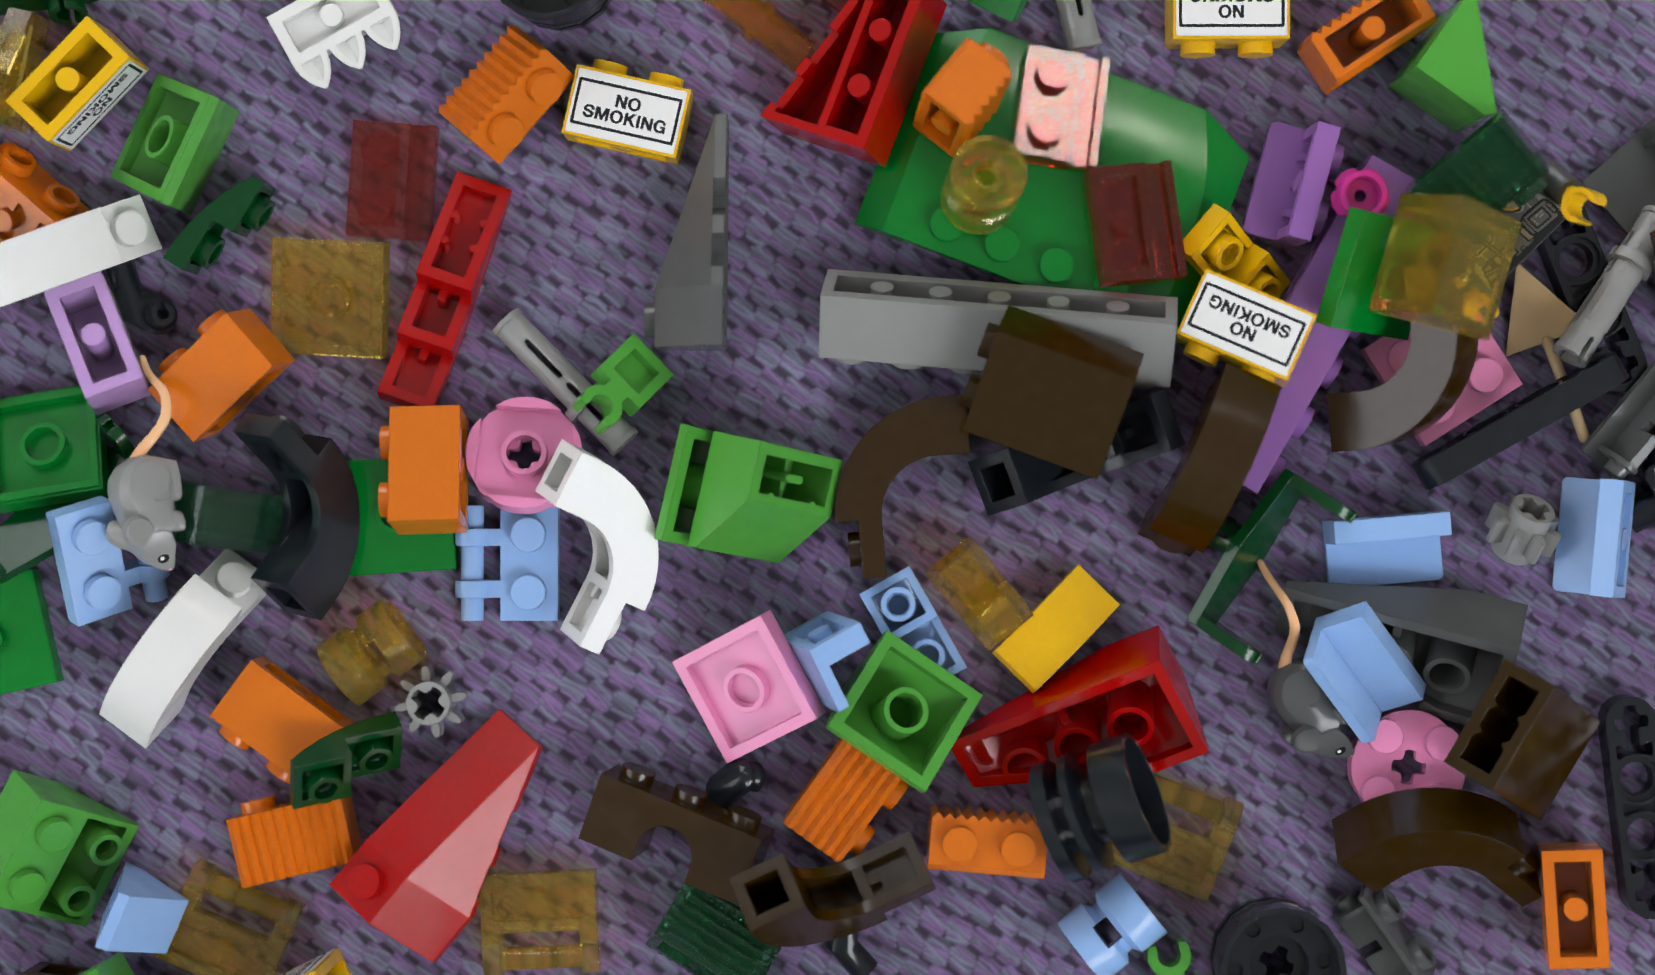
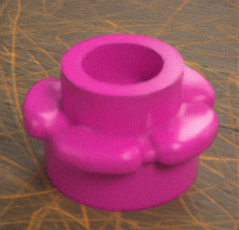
[1330,168,1389,218]

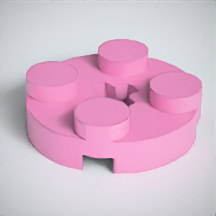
[465,397,583,514]
[1347,708,1465,802]

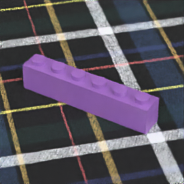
[1241,155,1433,494]

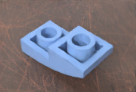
[859,566,967,676]

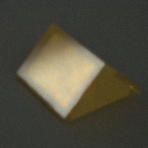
[1368,194,1522,341]

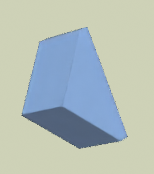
[95,862,189,954]

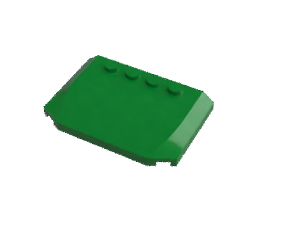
[855,28,1250,347]

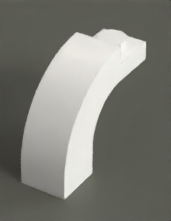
[0,194,162,307]
[535,439,659,654]
[99,547,267,749]

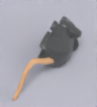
[1257,559,1355,758]

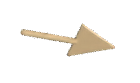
[1506,264,1590,443]

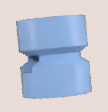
[1057,873,1168,975]

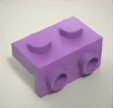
[1241,121,1344,248]

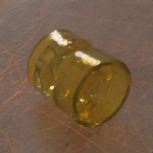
[940,135,1028,234]
[316,597,428,706]

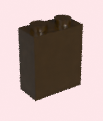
[960,305,1144,479]
[1444,660,1601,820]

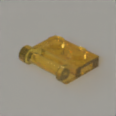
[1113,773,1244,901]
[154,858,306,975]
[479,868,602,975]

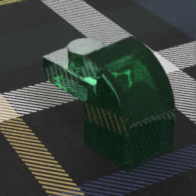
[172,480,283,553]

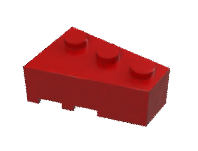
[760,0,947,167]

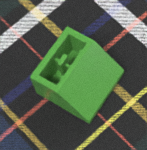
[688,431,844,563]
[0,769,139,927]

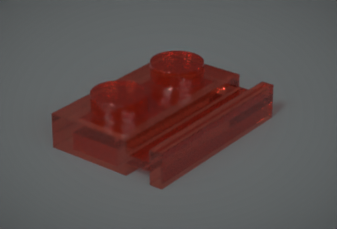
[1010,43,1111,174]
[346,120,440,242]
[1083,160,1188,288]

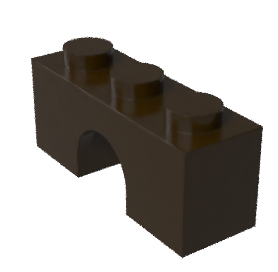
[579,762,775,905]

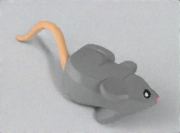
[106,355,186,571]

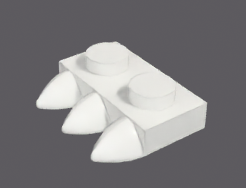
[266,0,401,89]

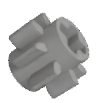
[1484,494,1562,566]
[395,664,470,738]

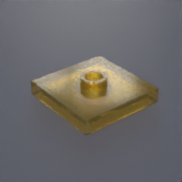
[271,237,390,359]

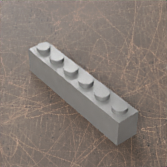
[819,269,1178,389]

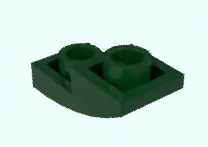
[163,176,276,274]
[290,711,402,809]

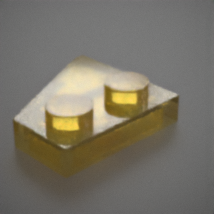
[0,7,50,134]

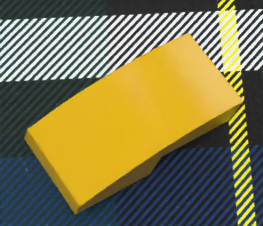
[1176,203,1291,299]
[992,564,1120,693]

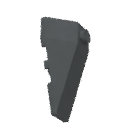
[644,114,729,351]
[1275,581,1528,725]

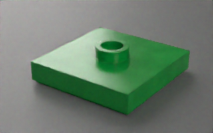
[1316,206,1443,340]
[0,385,109,514]
[347,459,459,576]
[0,569,64,695]

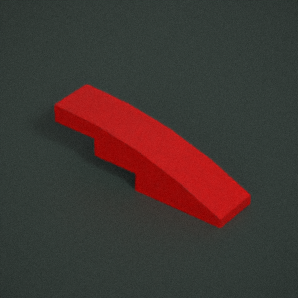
[377,171,512,406]

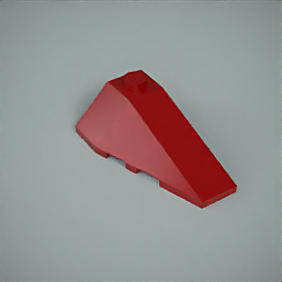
[951,625,1209,787]
[329,709,543,962]

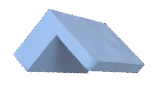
[1552,477,1636,598]
[1322,511,1452,585]
[1303,601,1426,744]
[784,610,870,713]

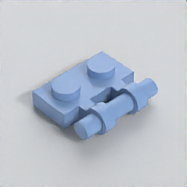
[45,495,170,627]
[455,505,560,621]

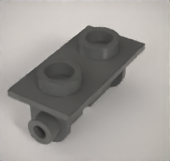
[1580,360,1655,480]
[1333,883,1436,975]

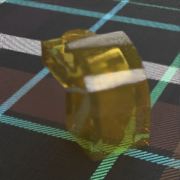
[924,536,1033,652]

